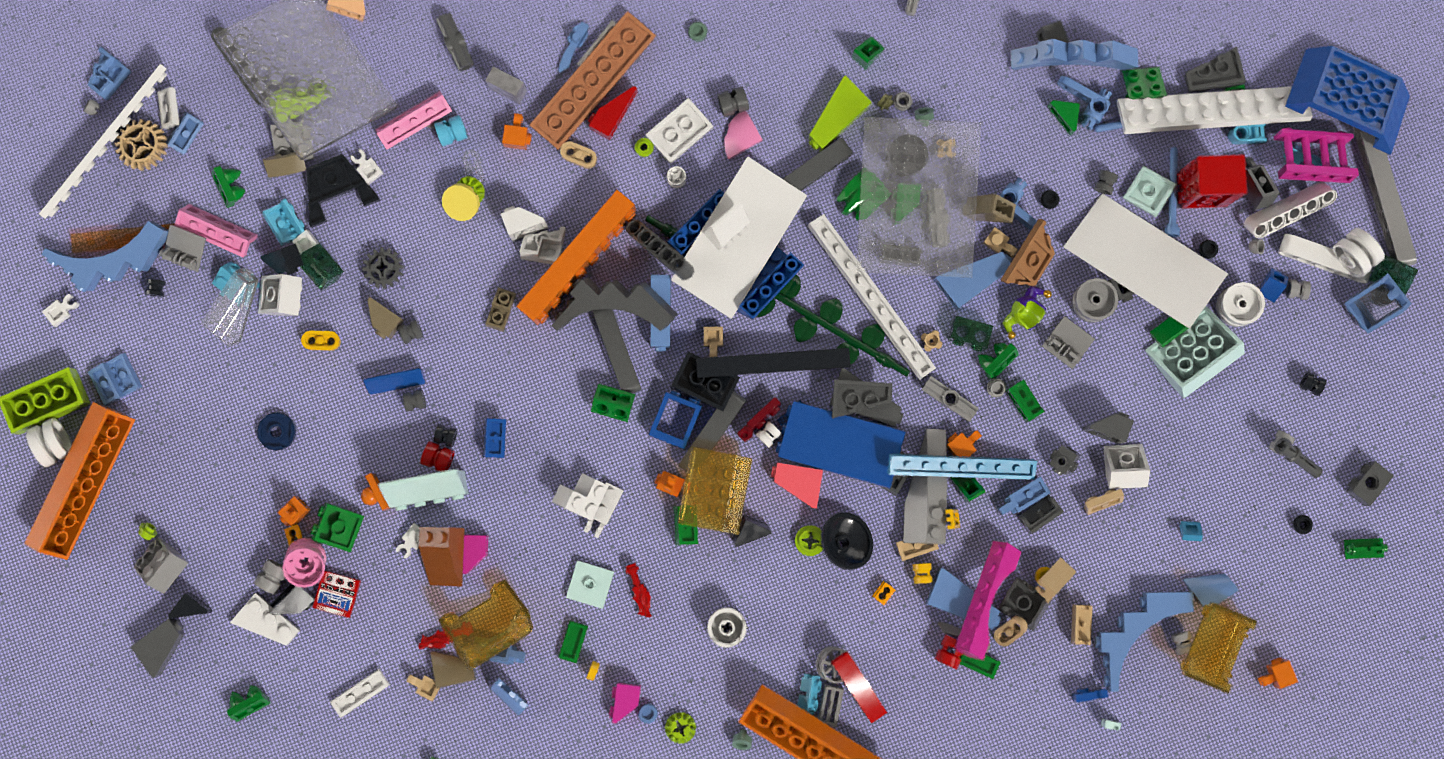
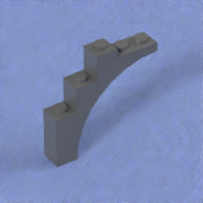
[551,277,679,331]

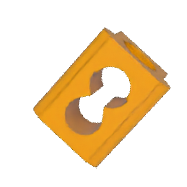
[284,525,303,546]
[872,581,896,605]

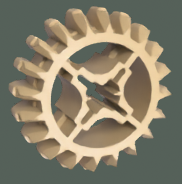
[115,119,168,171]

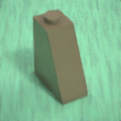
[964,194,1016,223]

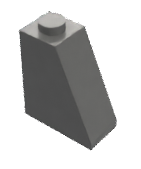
[130,618,185,678]

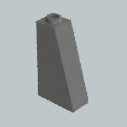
[829,368,903,427]

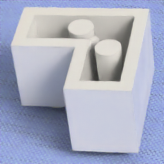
[552,473,609,521]

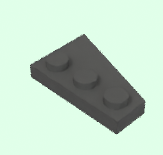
[1184,46,1246,93]
[832,380,893,419]

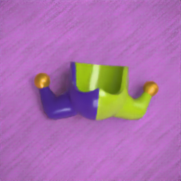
[1002,286,1052,339]

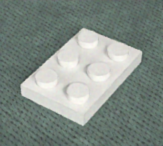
[646,98,713,164]

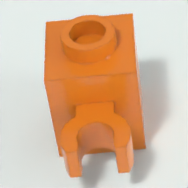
[502,113,532,150]
[946,430,982,457]
[654,470,685,498]
[277,496,311,526]
[1257,657,1298,689]

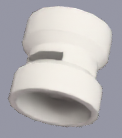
[667,166,686,188]
[755,421,782,448]

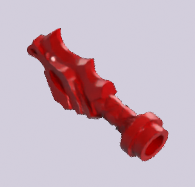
[625,563,652,618]
[418,621,474,650]

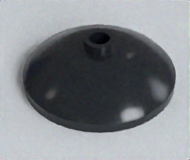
[821,512,873,570]

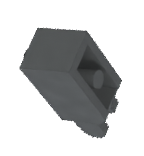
[1245,157,1280,210]

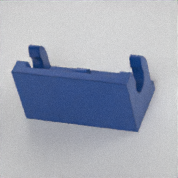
[483,418,506,458]

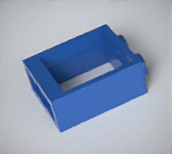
[649,391,702,450]

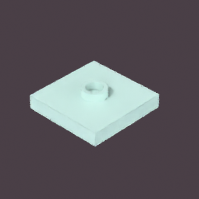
[1123,166,1177,217]
[566,560,614,609]

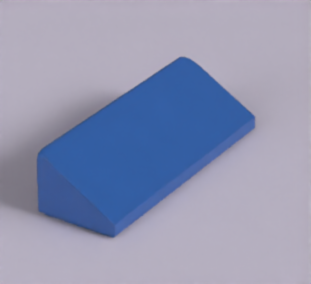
[363,368,425,395]

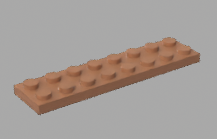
[529,11,656,151]

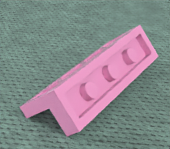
[375,91,452,150]
[174,204,257,257]

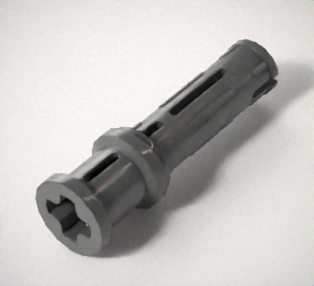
[1274,438,1323,478]

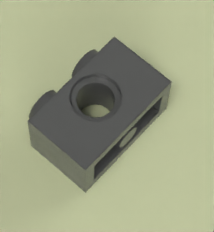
[1346,461,1394,506]

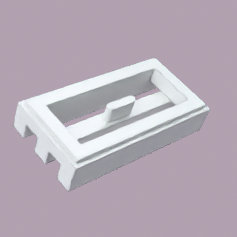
[158,87,179,129]

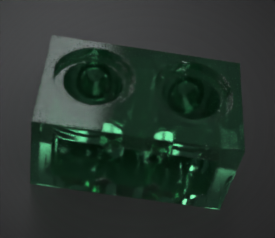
[300,243,344,291]
[1369,255,1418,295]
[948,316,993,352]

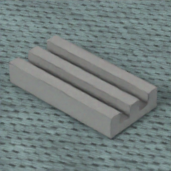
[818,684,844,727]

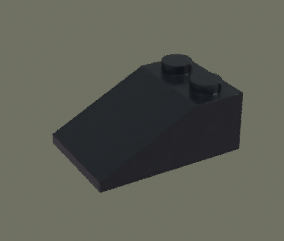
[670,351,740,412]

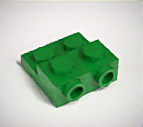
[310,502,364,553]

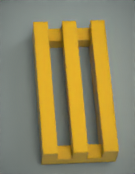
[945,509,960,529]

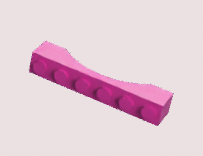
[954,541,1021,660]

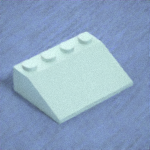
[1145,306,1245,398]
[379,469,468,511]

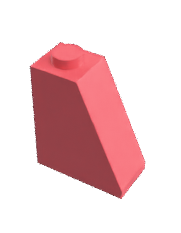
[771,463,823,509]

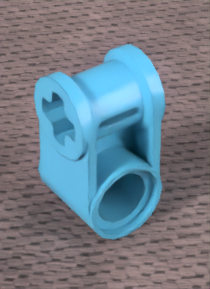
[1228,124,1267,144]

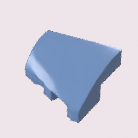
[88,47,132,101]
[1183,574,1238,611]
[490,678,529,716]

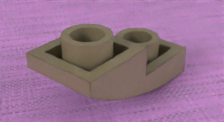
[262,151,307,178]
[485,287,516,332]

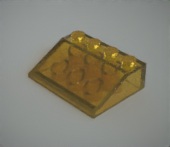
[677,447,752,535]

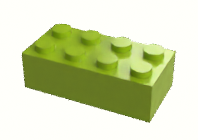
[0,367,91,435]

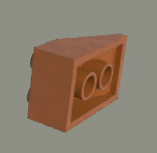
[419,527,464,587]

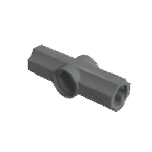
[436,13,474,72]

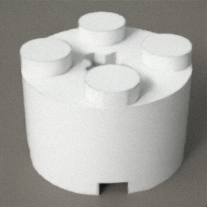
[707,607,747,648]

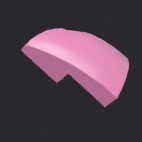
[724,111,762,160]

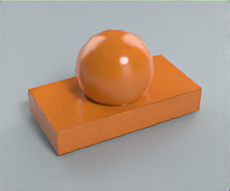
[361,473,390,511]

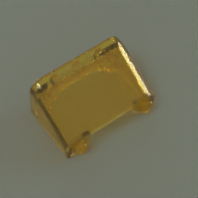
[438,579,533,669]
[1180,602,1257,694]

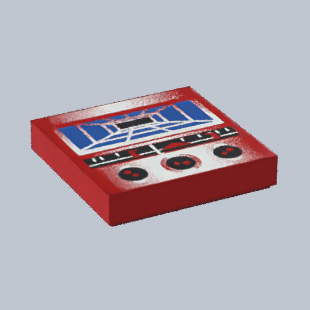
[312,570,361,618]

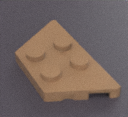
[1001,219,1055,286]

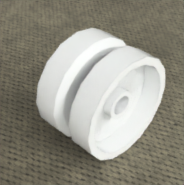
[1333,227,1385,277]
[1216,282,1265,327]
[26,418,72,467]

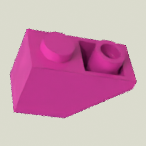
[463,535,489,574]
[609,682,641,723]

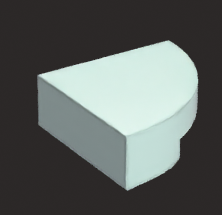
[1101,719,1121,731]

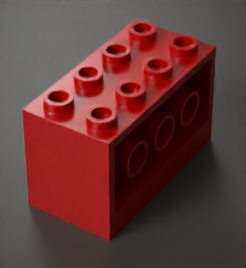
[1177,155,1247,209]

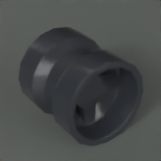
[1299,371,1327,396]
[433,424,458,447]

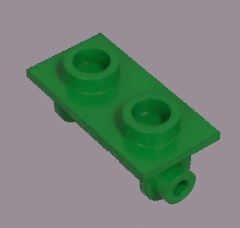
[1344,538,1388,559]

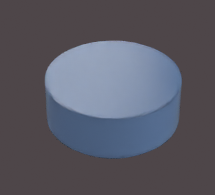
[638,703,658,724]

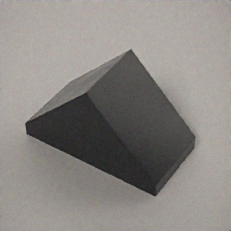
[732,515,772,547]
[168,592,213,619]

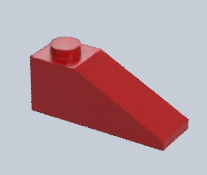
[588,86,638,140]

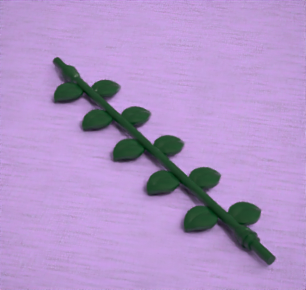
[645,214,910,377]

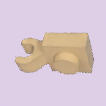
[983,227,1018,258]
[704,327,723,357]
[406,674,440,702]

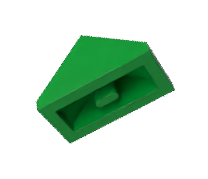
[852,36,885,70]
[1047,100,1080,136]
[950,477,986,503]

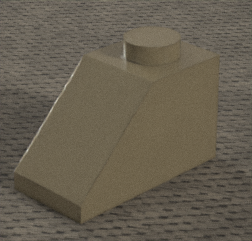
[367,297,404,339]

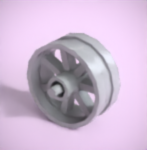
[816,646,851,683]

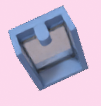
[1344,273,1412,334]

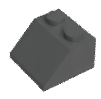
[1082,412,1134,444]

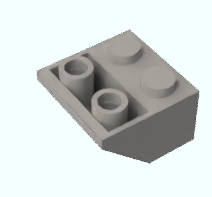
[134,536,188,594]

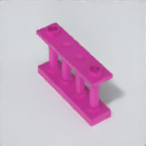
[1274,128,1359,183]

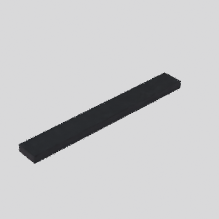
[696,348,851,378]

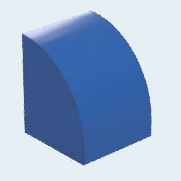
[1259,268,1289,303]

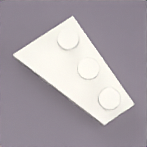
[230,593,300,645]

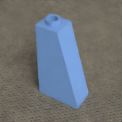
[934,252,1012,310]
[651,275,671,352]
[925,568,1001,629]

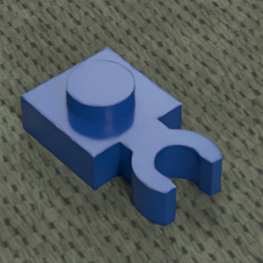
[1072,688,1109,703]

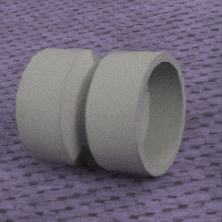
[253,559,286,595]

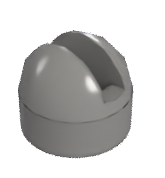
[83,98,100,115]
[1248,239,1265,254]

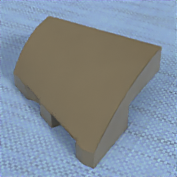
[430,651,476,689]

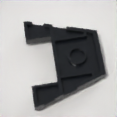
[307,154,381,228]

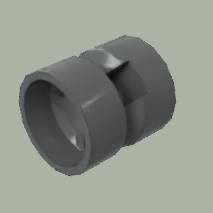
[717,86,750,117]

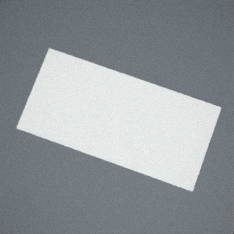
[671,157,807,319]
[1064,194,1228,328]

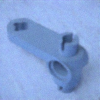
[1057,76,1112,130]
[999,177,1037,231]

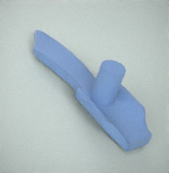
[559,22,589,73]

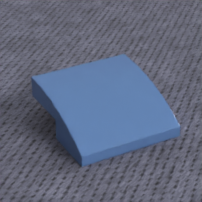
[88,353,142,406]

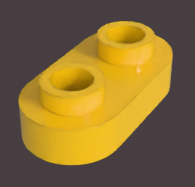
[301,331,341,351]

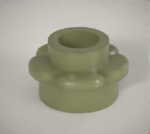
[877,93,894,111]

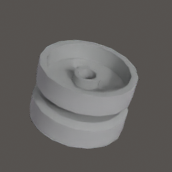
[1071,278,1119,323]

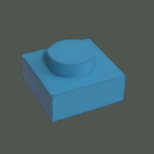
[1180,521,1203,541]

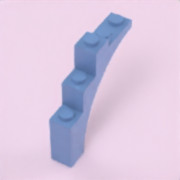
[1011,39,1138,70]
[41,221,169,292]
[1095,592,1194,692]

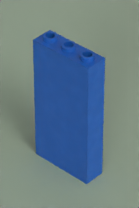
[776,401,906,489]

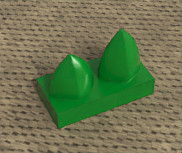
[211,166,246,208]
[978,343,1019,380]
[226,685,271,722]

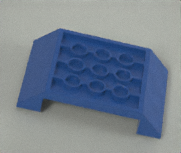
[1285,46,1410,155]
[667,188,804,320]

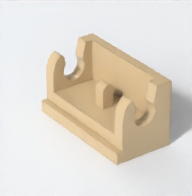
[1035,557,1076,603]
[1071,604,1093,645]

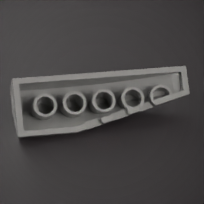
[903,429,947,545]

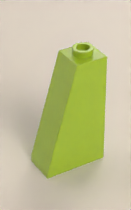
[808,75,872,152]

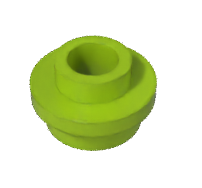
[635,138,654,157]
[138,523,157,540]

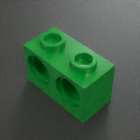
[591,384,636,423]

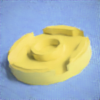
[442,183,480,221]

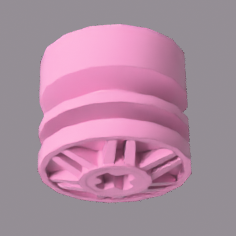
[283,538,327,588]

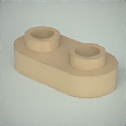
[560,142,597,169]
[994,616,1028,646]

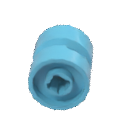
[434,115,468,147]

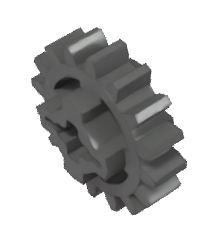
[362,247,405,289]

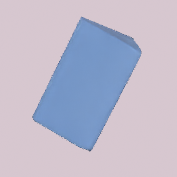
[166,112,204,155]

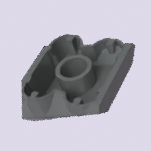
[998,577,1052,631]

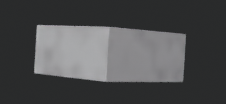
[485,67,527,104]

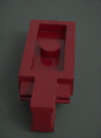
[737,397,781,443]

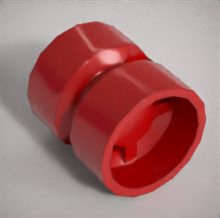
[420,441,455,472]
[934,634,964,670]

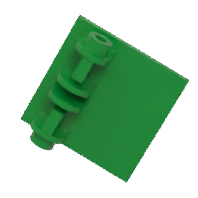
[1122,67,1167,100]

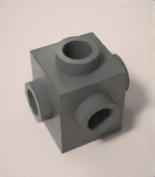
[1049,444,1081,476]

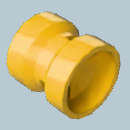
[912,563,933,584]

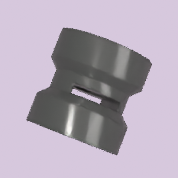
[1094,170,1118,195]
[398,320,424,344]
[403,390,426,412]

